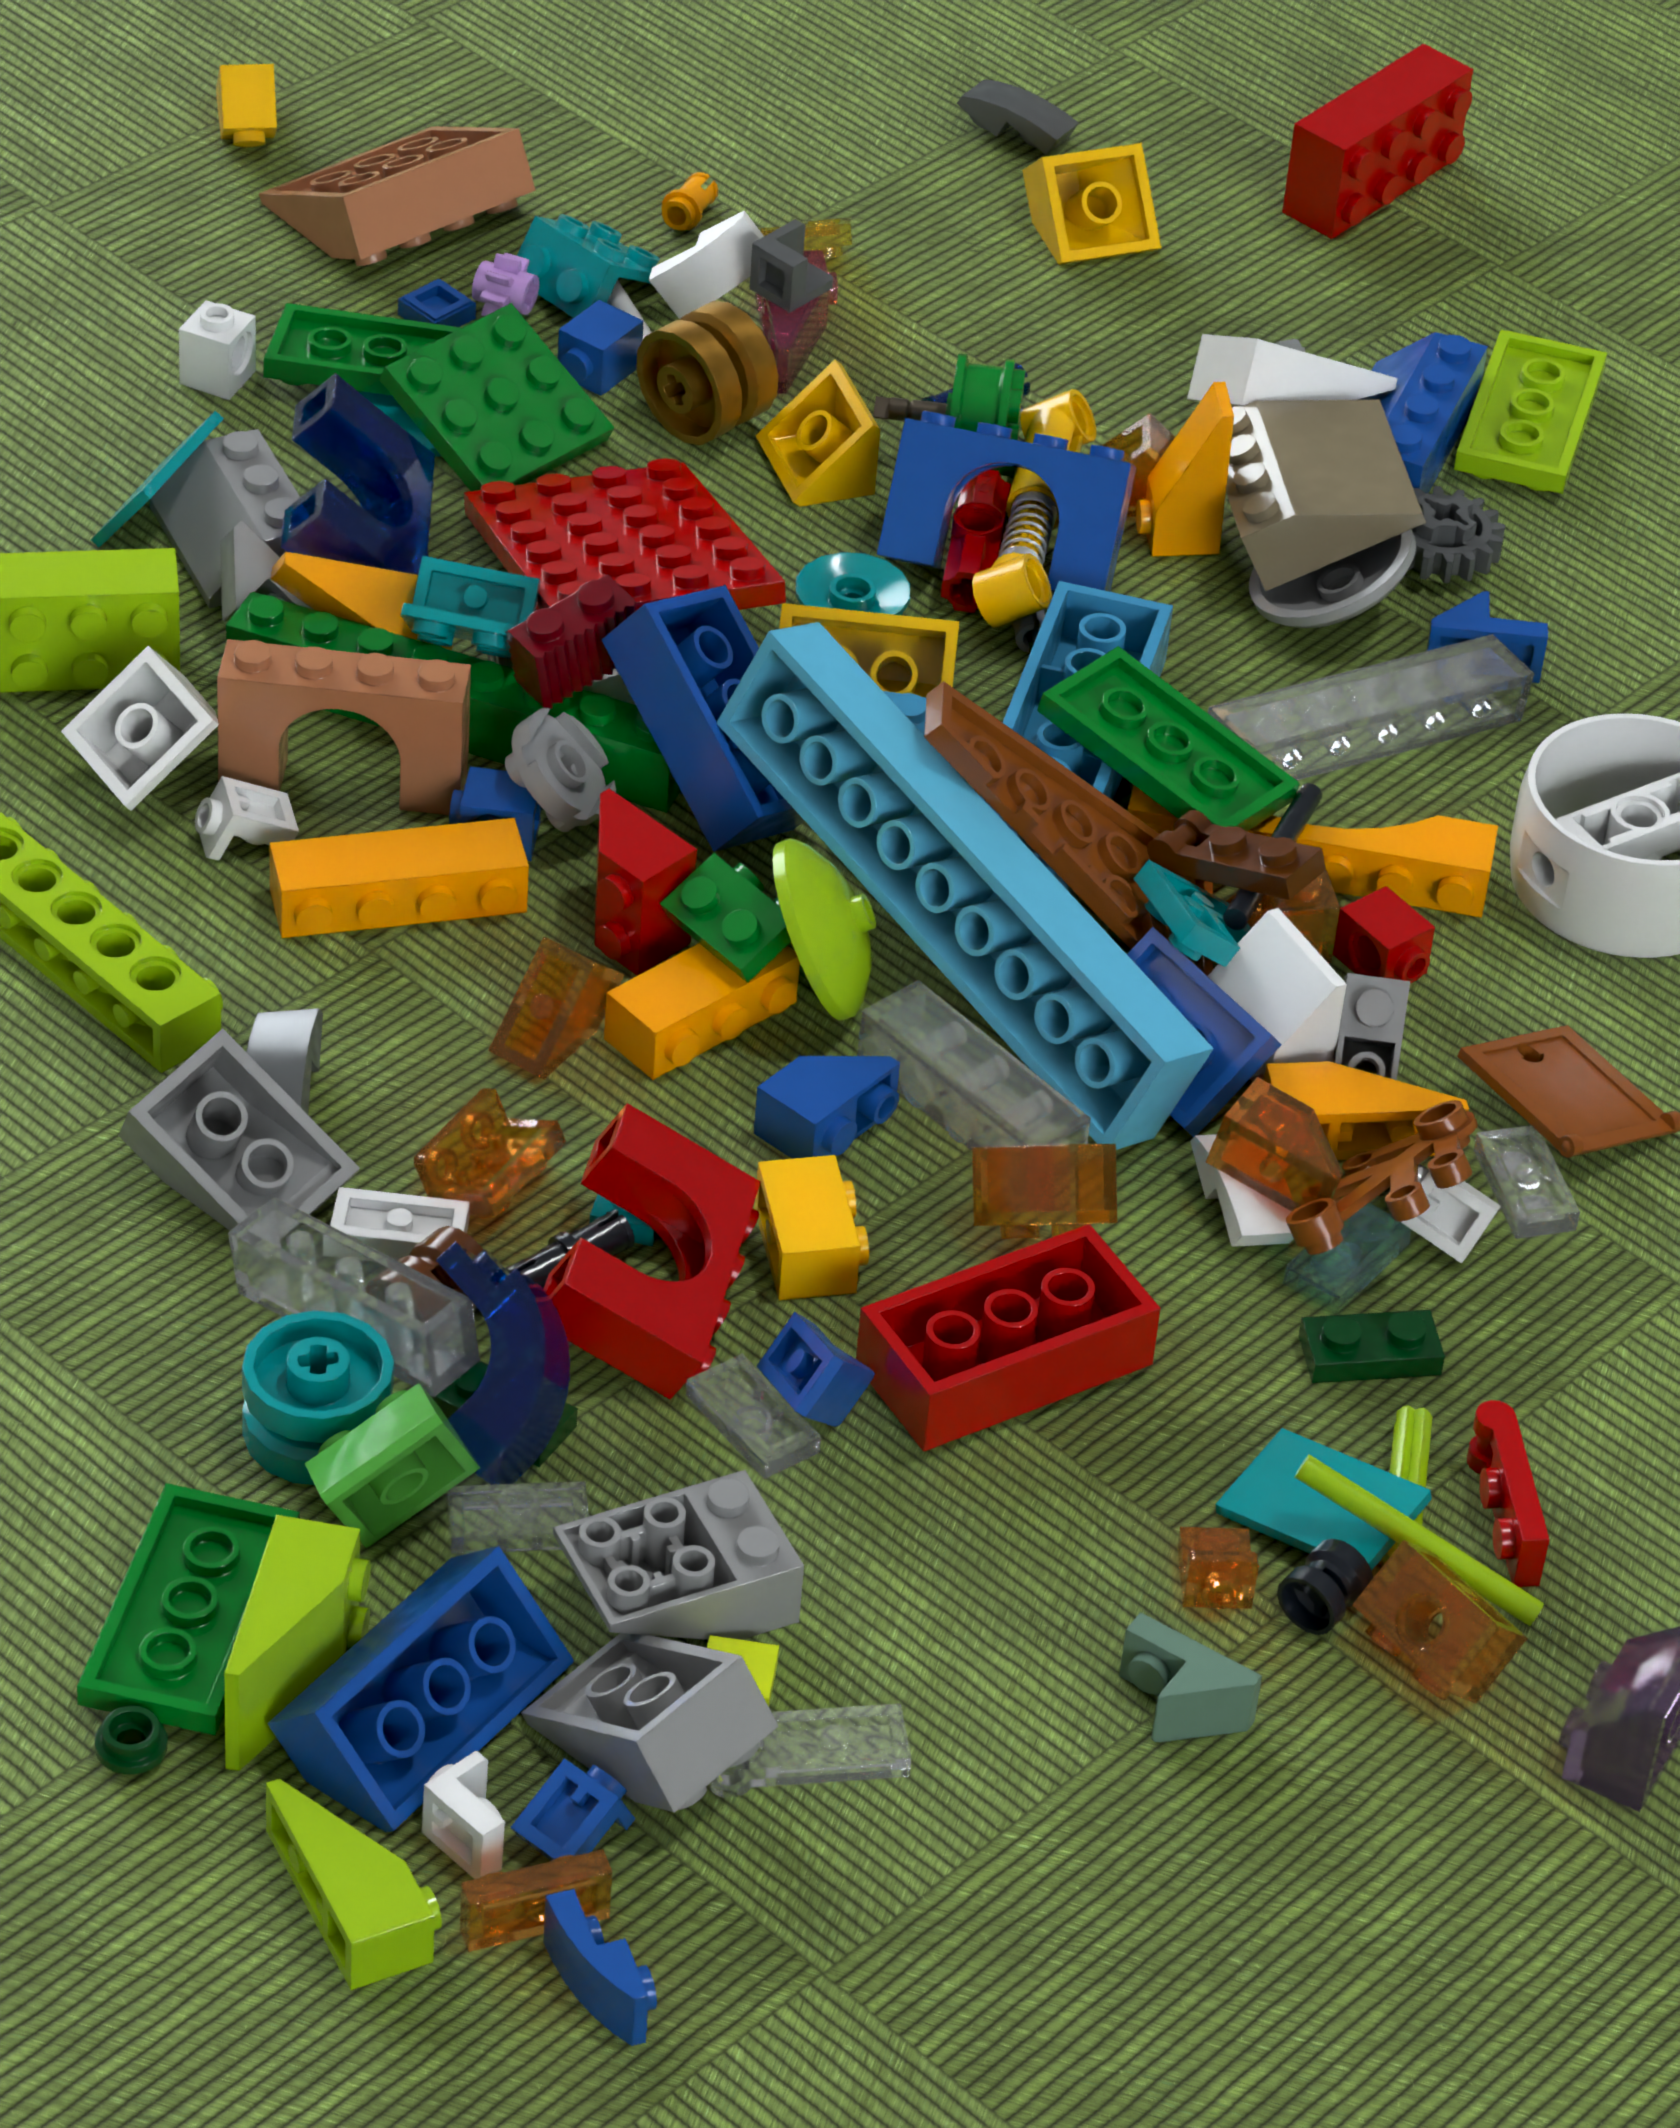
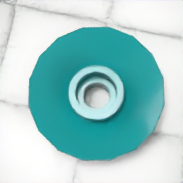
[795,552,910,615]

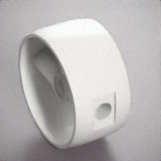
[1510,713,1680,958]

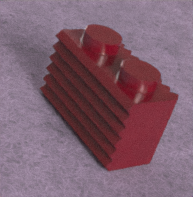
[505,574,637,709]

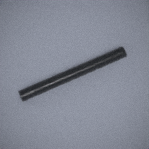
[1223,783,1322,930]

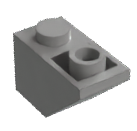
[1334,973,1410,1080]

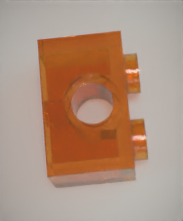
[1352,1540,1528,1703]

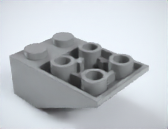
[553,1470,804,1640]

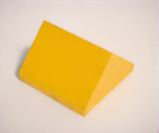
[755,359,880,507]

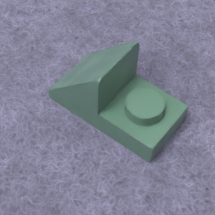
[1119,1612,1262,1742]

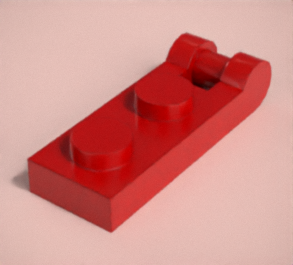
[1467,1400,1550,1587]

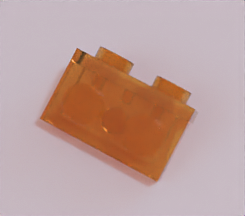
[414,1088,566,1218]

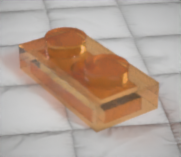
[460,1849,612,1952]

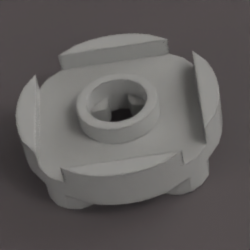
[505,708,616,832]

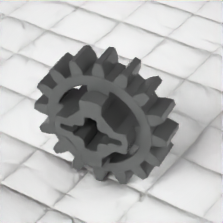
[1408,486,1505,583]

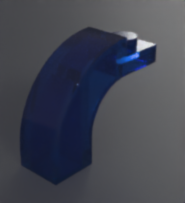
[436,1241,570,1493]

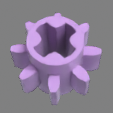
[472,253,539,316]

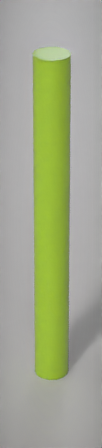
[1294,1454,1544,1626]

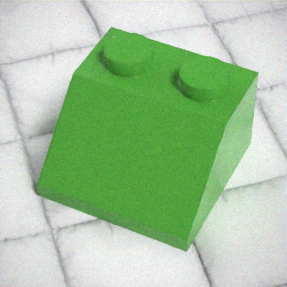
[305,1383,480,1549]

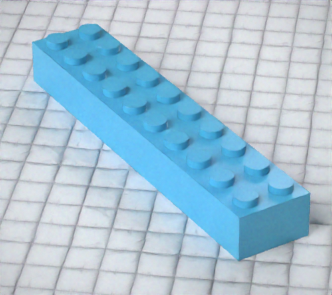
[716,622,1214,1153]

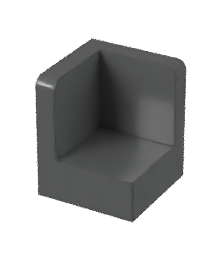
[749,219,833,313]

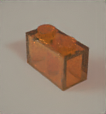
[972,1144,1118,1239]

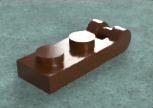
[1147,810,1326,900]

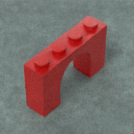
[533,1103,761,1399]

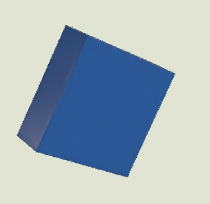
[398,278,476,327]

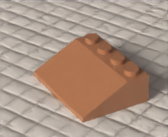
[259,126,536,266]

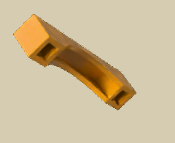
[1128,785,1498,918]

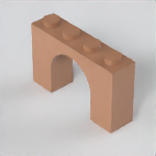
[217,639,471,815]

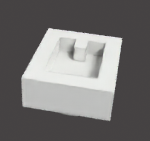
[195,776,299,861]
[1401,1164,1501,1263]
[422,1751,505,1884]

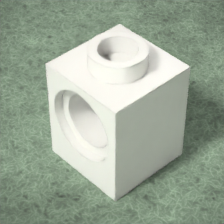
[179,300,256,400]

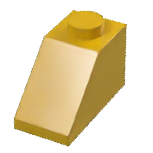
[216,64,277,147]

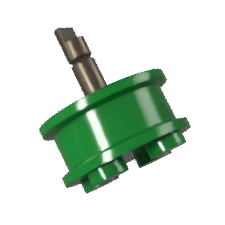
[873,353,1026,478]

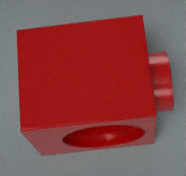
[1332,886,1435,983]

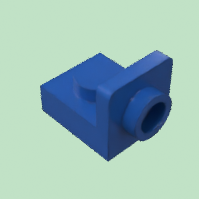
[510,1758,636,1876]

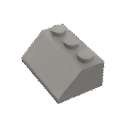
[150,429,320,608]

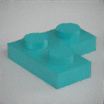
[1133,859,1251,967]

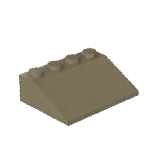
[1226,400,1426,591]

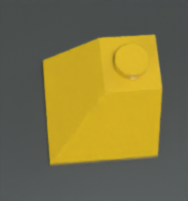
[1022,143,1161,265]

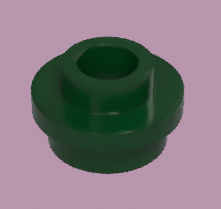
[95,1706,168,1775]

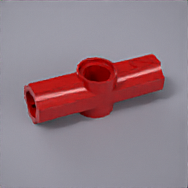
[941,470,1011,613]

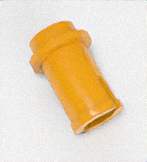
[661,172,718,230]

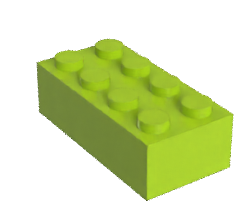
[0,548,180,692]

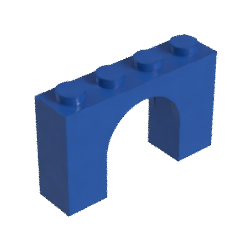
[877,411,1137,592]

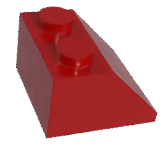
[594,788,697,976]

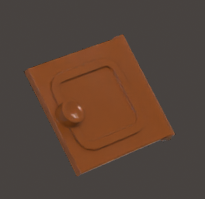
[1457,1025,1680,1158]

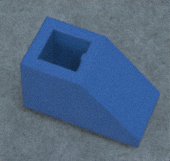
[754,1056,900,1159]

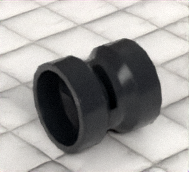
[1277,1538,1374,1635]

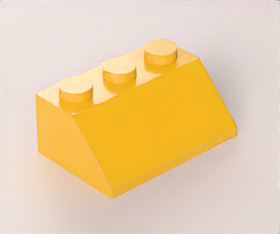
[779,603,960,698]

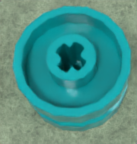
[242,1310,394,1485]

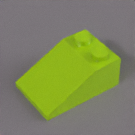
[224,1515,371,1771]

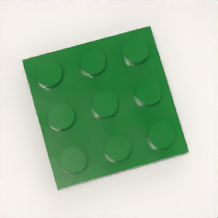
[379,303,615,491]

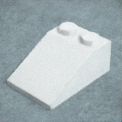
[1187,334,1398,407]

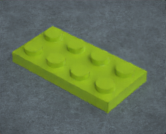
[1454,329,1607,494]

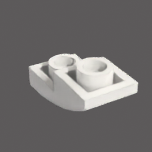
[649,211,764,319]
[1190,1133,1293,1247]

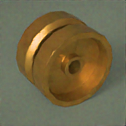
[636,300,779,446]

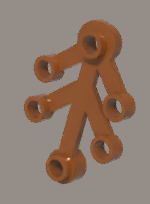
[1286,1100,1478,1255]

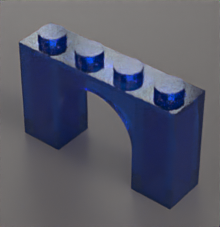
[280,373,435,575]

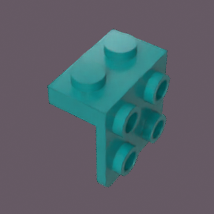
[517,214,660,318]
[401,556,541,658]

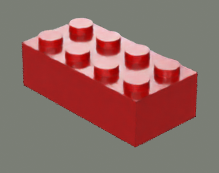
[1282,43,1474,239]
[856,1224,1161,1452]

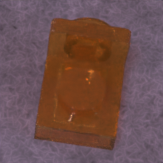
[1177,1527,1259,1609]

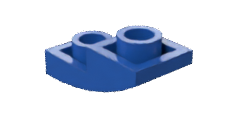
[543,1889,657,2046]

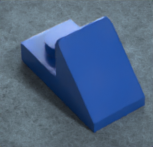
[1424,591,1548,683]
[757,1312,875,1427]

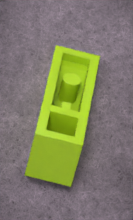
[266,1778,442,1990]

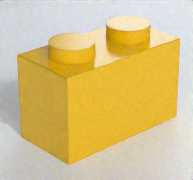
[755,1155,869,1300]

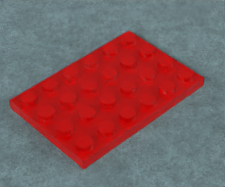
[464,458,786,610]

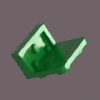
[660,853,809,983]

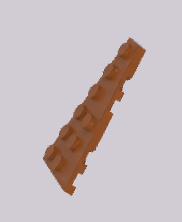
[924,681,1213,976]

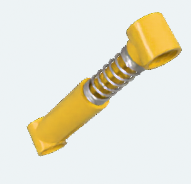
[972,389,1097,628]

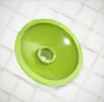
[772,838,876,1021]

